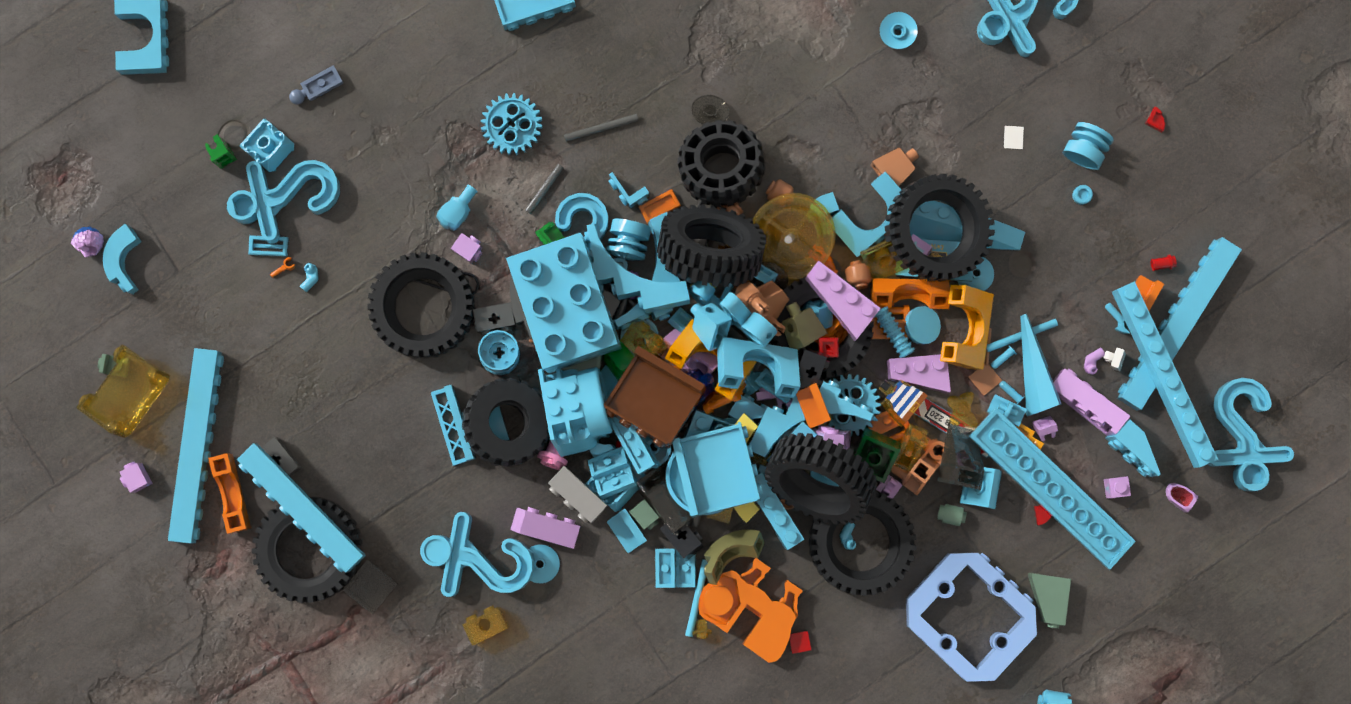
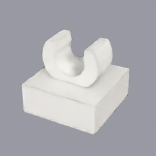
[1104,348,1126,371]

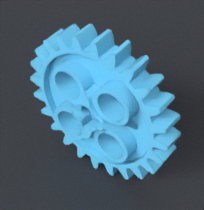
[481,93,543,155]
[828,374,882,437]

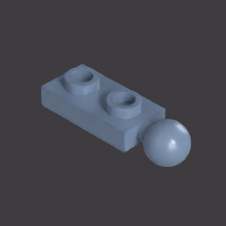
[289,65,343,105]

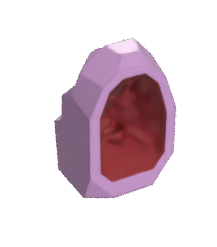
[1166,483,1198,512]

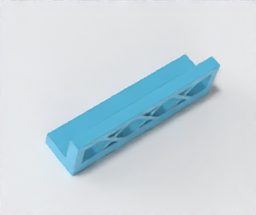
[431,385,476,466]
[608,417,661,475]

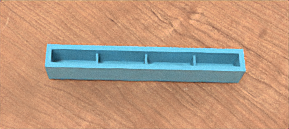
[237,443,366,572]

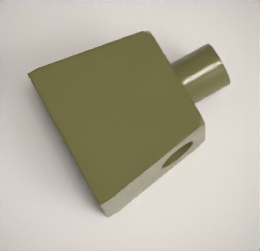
[782,302,827,349]

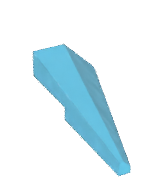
[1020,314,1062,416]

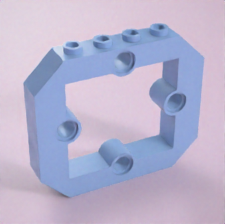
[906,553,1037,682]

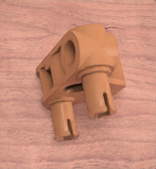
[735,280,789,336]
[891,430,951,496]

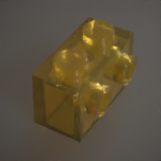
[894,423,929,472]

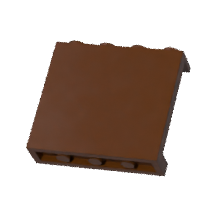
[603,346,706,449]

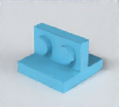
[960,465,1002,509]

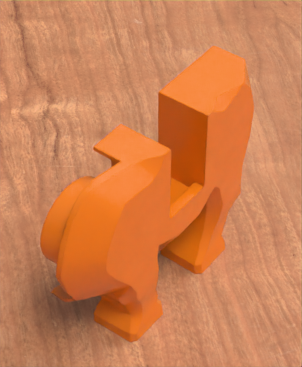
[699,558,802,663]

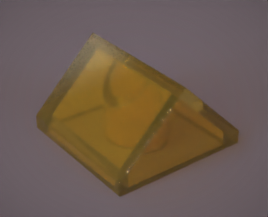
[860,241,904,279]

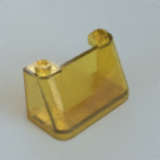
[76,344,170,438]

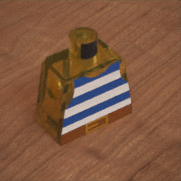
[878,380,928,427]

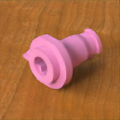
[537,441,568,470]

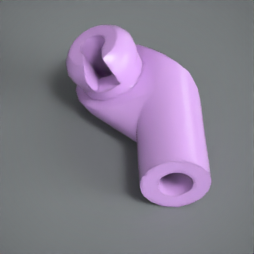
[1084,348,1105,375]

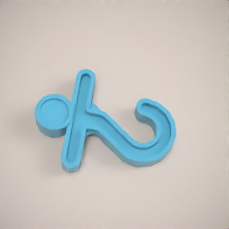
[977,0,1079,57]
[227,160,340,244]
[555,193,628,294]
[688,281,778,347]
[1207,378,1294,492]
[420,512,535,597]

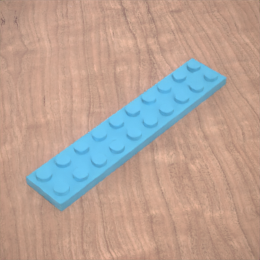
[969,408,1136,569]

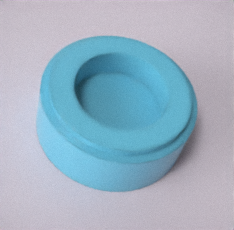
[1072,185,1093,205]

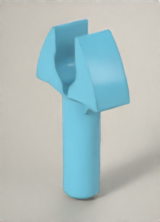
[1105,303,1130,334]

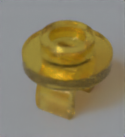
[692,619,712,639]

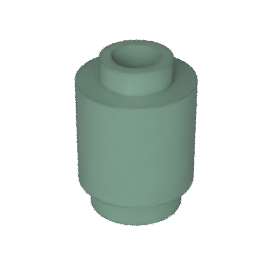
[937,504,967,527]

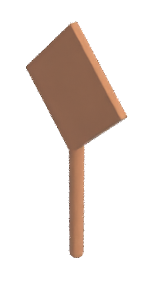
[968,328,1002,396]

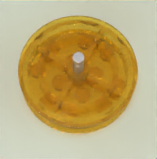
[753,193,836,279]

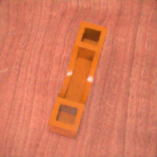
[871,278,950,309]
[208,453,251,534]

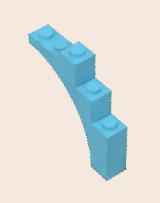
[613,212,680,331]
[584,224,690,313]
[749,380,874,458]

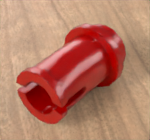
[1150,254,1177,271]

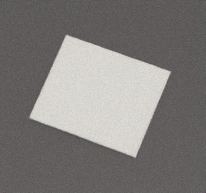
[1004,126,1024,149]

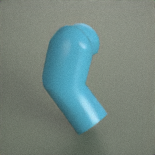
[300,263,318,292]
[840,522,856,550]

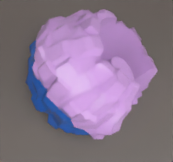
[71,226,104,257]

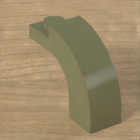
[704,530,765,585]

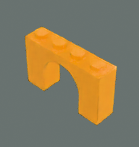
[940,285,994,370]
[665,319,757,400]

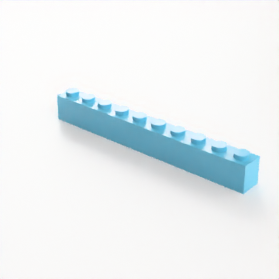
[1117,237,1242,411]
[1112,281,1218,468]
[168,348,224,543]

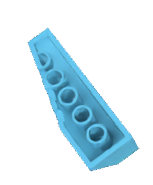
[909,201,1025,250]

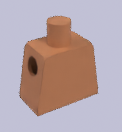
[871,148,919,187]

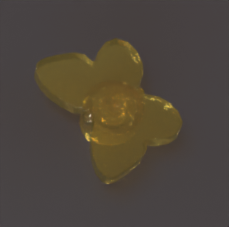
[947,392,978,428]

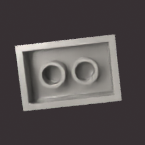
[548,466,608,523]

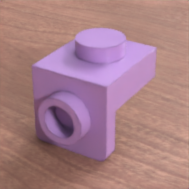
[755,388,785,409]

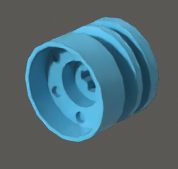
[1063,122,1114,170]
[606,219,651,261]
[478,330,520,375]

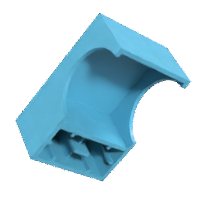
[506,233,622,373]

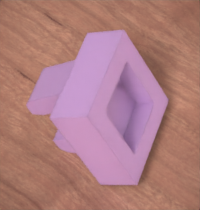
[1032,416,1058,441]
[876,475,902,498]

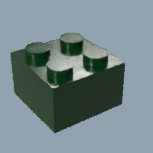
[853,427,901,483]

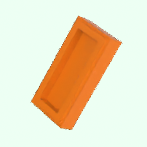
[638,189,681,224]

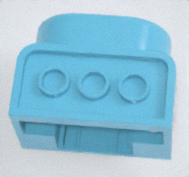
[538,367,613,457]

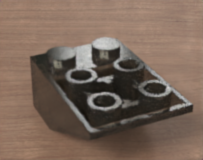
[937,424,984,490]
[636,461,695,533]

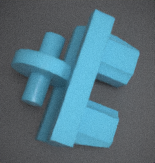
[987,394,1027,427]

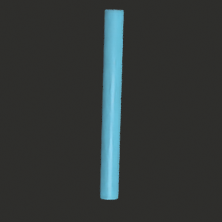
[986,319,1058,353]
[685,559,708,637]

